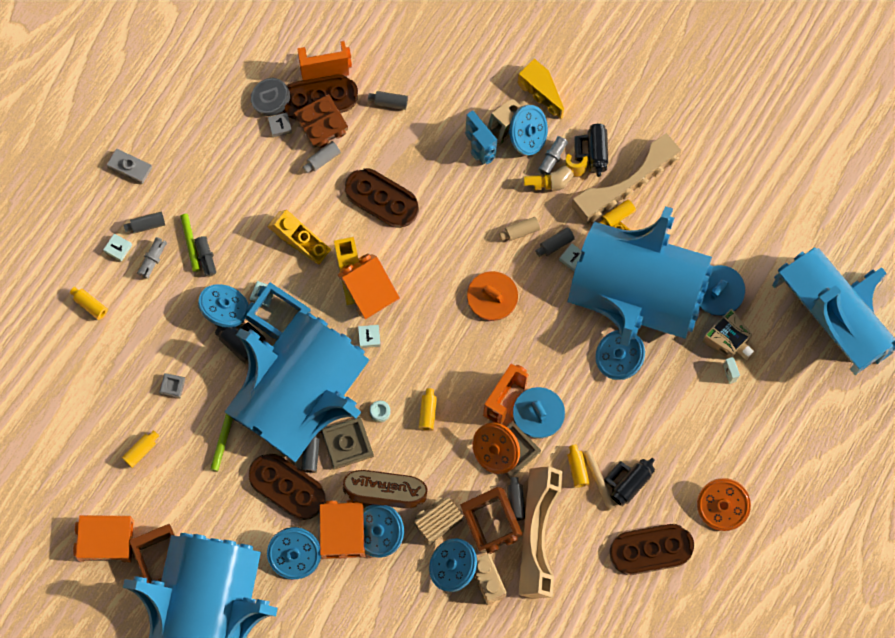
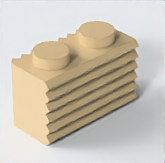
[414,497,464,545]
[474,554,507,605]

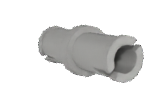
[538,136,568,175]
[137,237,167,279]

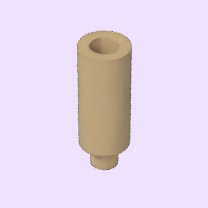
[499,216,540,241]

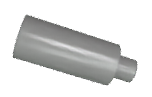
[303,141,341,173]

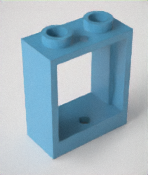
[245,282,311,340]

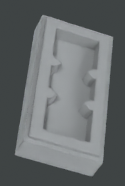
[107,149,152,184]

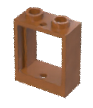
[460,487,523,554]
[129,523,175,584]

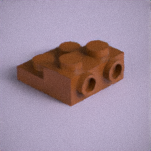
[294,94,348,148]

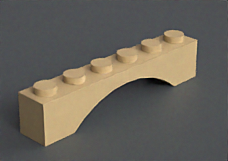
[572,133,682,225]
[519,466,562,599]

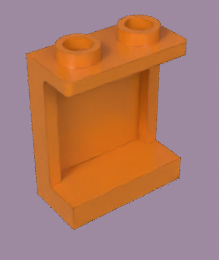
[297,41,352,81]
[337,254,400,319]
[483,364,529,424]
[320,500,366,559]
[73,515,134,562]

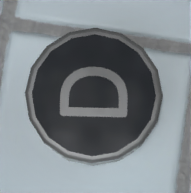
[251,78,290,116]

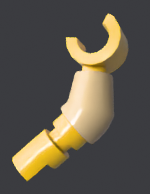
[524,153,588,191]

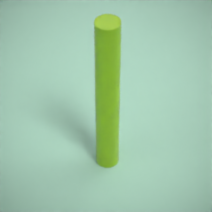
[180,214,201,272]
[210,414,233,472]

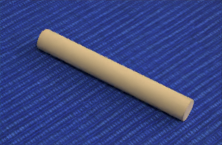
[583,450,616,511]

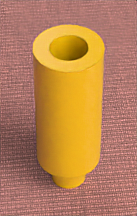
[599,199,636,227]
[70,287,108,320]
[419,388,437,431]
[121,430,159,468]
[567,445,590,488]

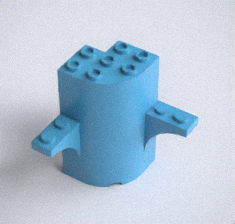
[568,206,713,346]
[772,247,895,375]
[225,311,369,462]
[123,533,278,638]

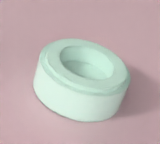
[370,400,391,422]

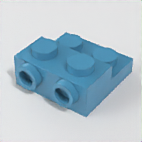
[465,110,497,164]

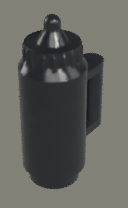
[574,124,609,177]
[214,322,266,365]
[604,458,655,507]

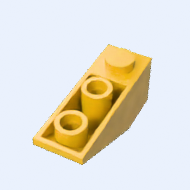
[517,58,564,119]
[267,209,331,265]
[334,237,359,305]

